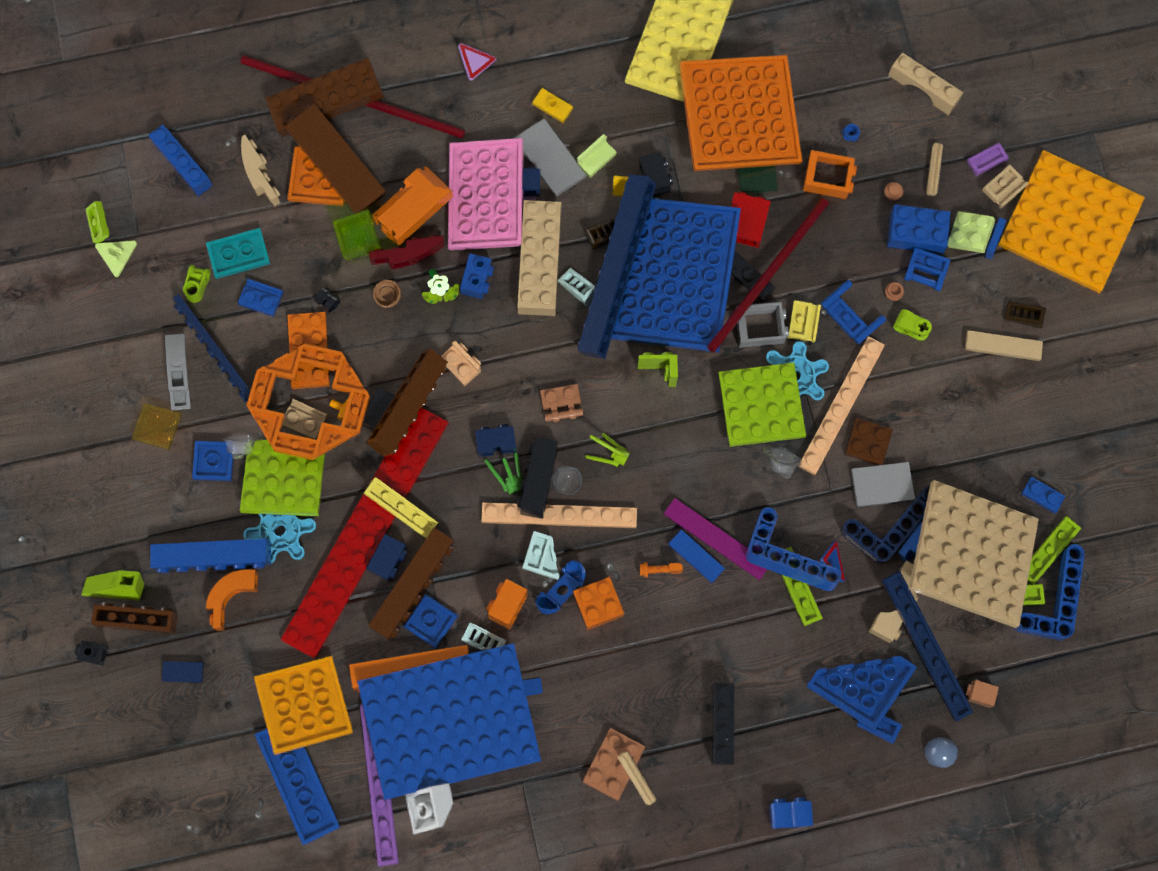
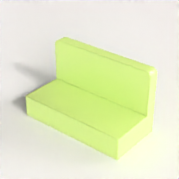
[577,134,617,178]

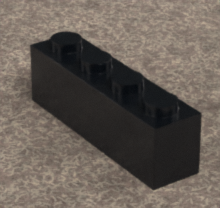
[517,437,558,519]
[712,683,734,766]

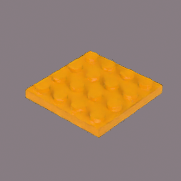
[254,656,353,755]

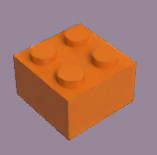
[573,577,624,631]
[486,579,528,630]

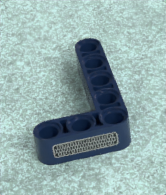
[841,486,930,564]

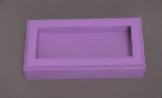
[967,143,1009,176]

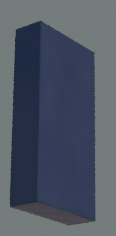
[162,661,204,683]

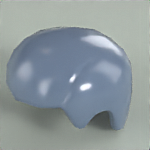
[925,737,958,768]

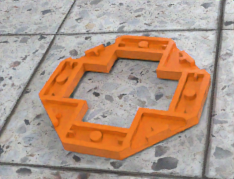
[247,343,370,460]

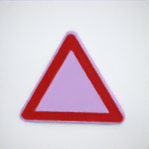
[458,43,496,80]

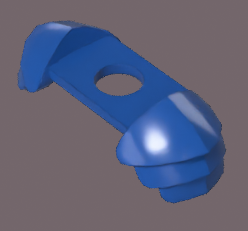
[535,560,586,614]

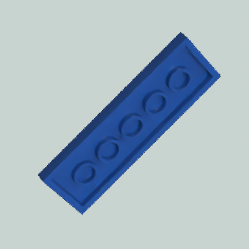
[254,729,341,845]

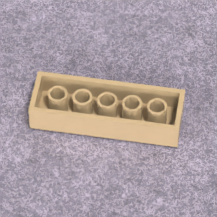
[518,200,561,316]

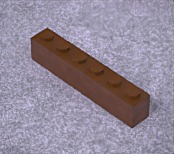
[366,348,448,457]
[368,528,455,641]

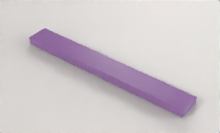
[360,704,399,866]

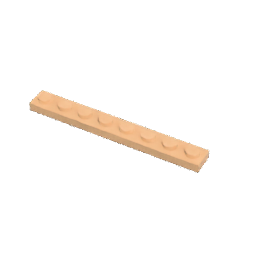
[798,336,885,475]
[482,503,637,528]

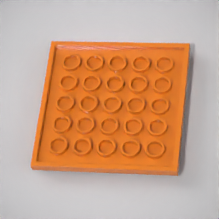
[679,55,802,171]

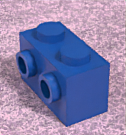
[460,253,494,299]

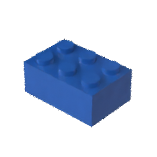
[887,205,950,254]

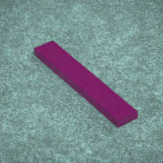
[663,498,767,581]

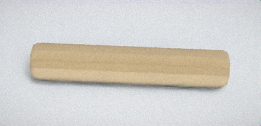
[926,143,943,196]
[618,751,656,805]

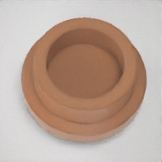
[884,182,903,201]
[885,282,904,301]

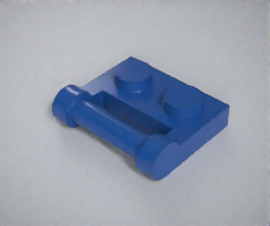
[904,248,951,292]

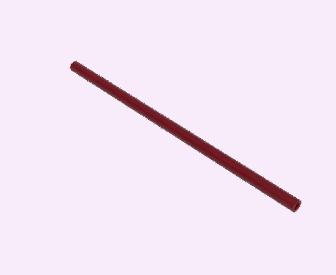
[241,55,466,139]

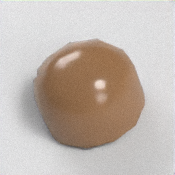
[373,279,402,308]

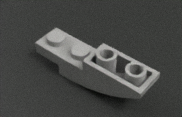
[165,334,191,411]

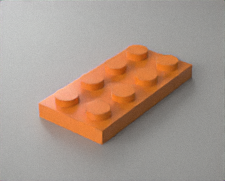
[288,312,330,389]

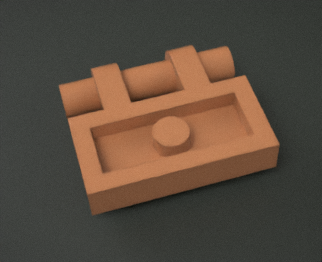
[540,384,583,422]

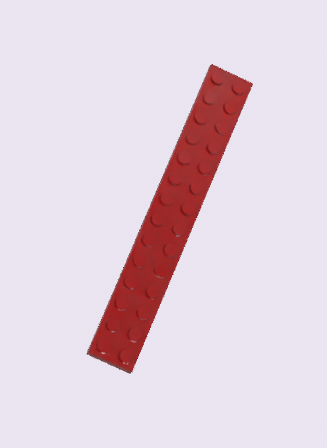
[280,408,449,659]

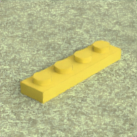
[363,477,438,539]

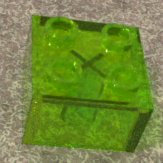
[332,210,382,261]

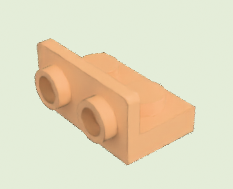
[441,341,481,387]

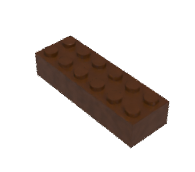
[265,58,384,137]

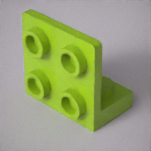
[638,352,678,387]

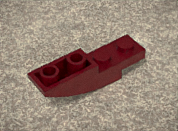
[369,235,445,270]

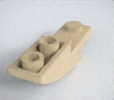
[241,135,280,207]

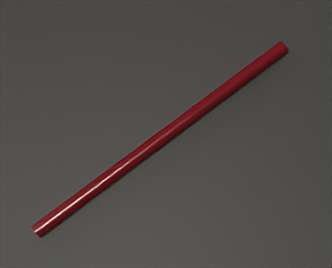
[707,198,829,353]

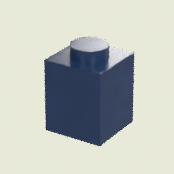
[522,167,540,197]

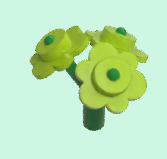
[422,269,459,304]

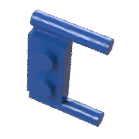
[820,280,886,344]

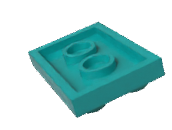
[206,228,271,279]

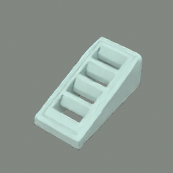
[558,268,595,306]
[462,622,506,651]

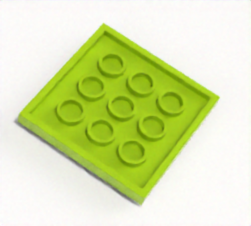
[718,363,806,447]
[240,439,325,516]

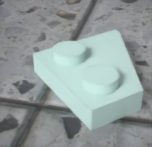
[522,531,559,580]

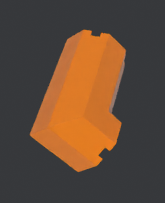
[372,166,454,246]

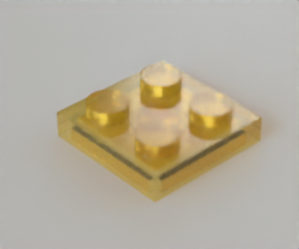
[131,403,182,451]

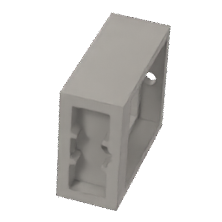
[735,302,789,348]

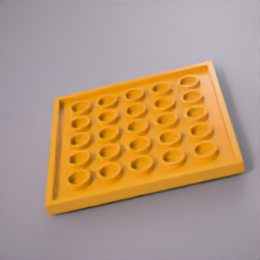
[998,150,1145,294]

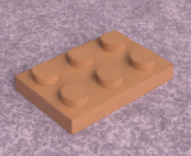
[583,728,645,801]

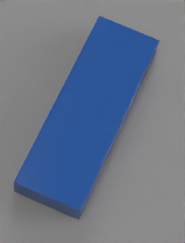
[668,530,725,584]

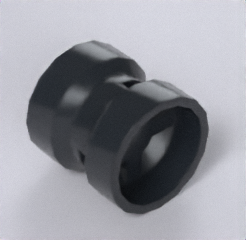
[314,287,341,313]

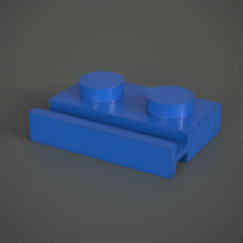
[238,279,284,317]

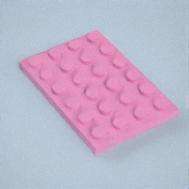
[448,138,523,250]

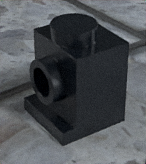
[75,640,109,666]

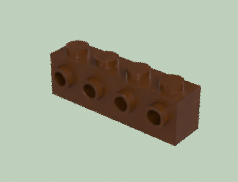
[91,603,178,634]

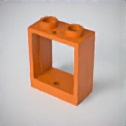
[803,150,857,199]

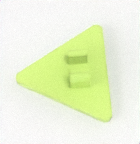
[95,241,137,277]

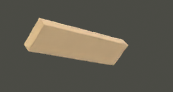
[965,330,1043,361]

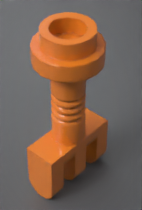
[640,562,683,578]

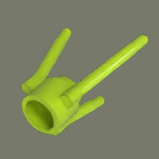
[585,433,630,467]

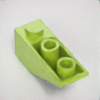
[82,570,145,601]

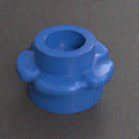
[842,124,860,142]

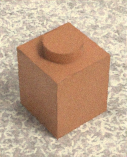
[965,680,999,708]

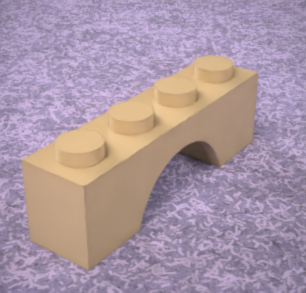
[888,53,963,115]
[869,561,919,643]

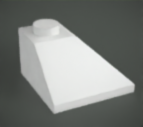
[405,783,453,834]

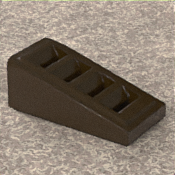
[584,218,615,249]
[1004,301,1046,329]

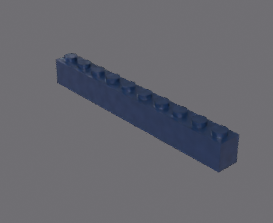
[578,174,656,359]

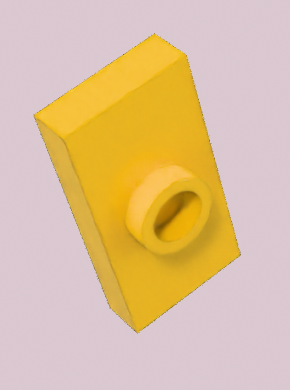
[532,88,573,123]

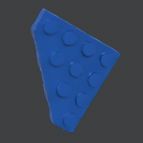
[807,656,917,731]

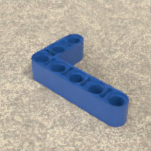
[746,507,841,591]
[1014,544,1084,640]

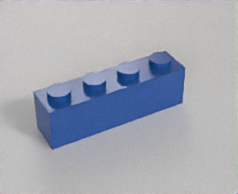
[148,125,212,197]

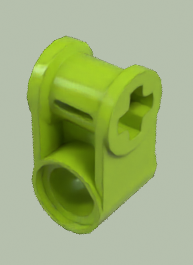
[183,264,211,303]
[893,309,932,341]

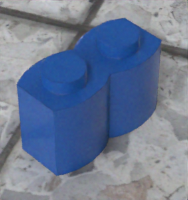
[769,797,813,829]

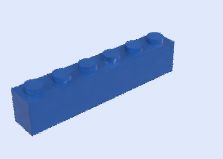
[150,539,271,573]

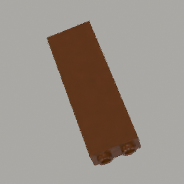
[285,104,386,217]

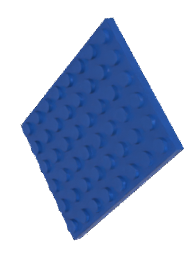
[611,199,741,353]
[358,643,541,800]

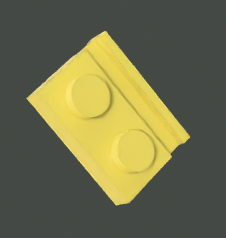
[788,300,821,343]

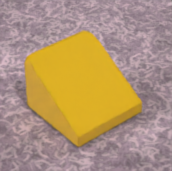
[612,176,628,196]

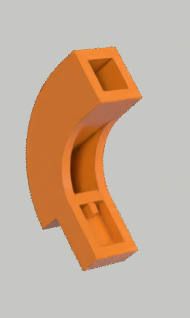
[206,570,258,631]

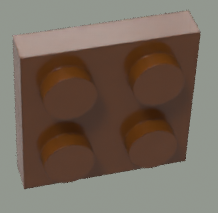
[845,418,893,466]

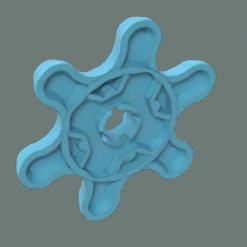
[766,341,829,400]
[243,514,316,564]

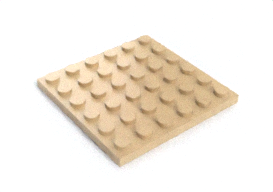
[909,480,1039,628]

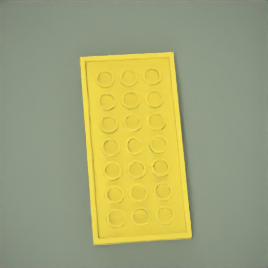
[625,0,733,102]

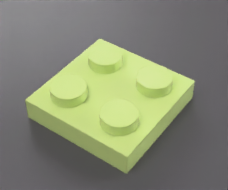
[948,211,995,253]

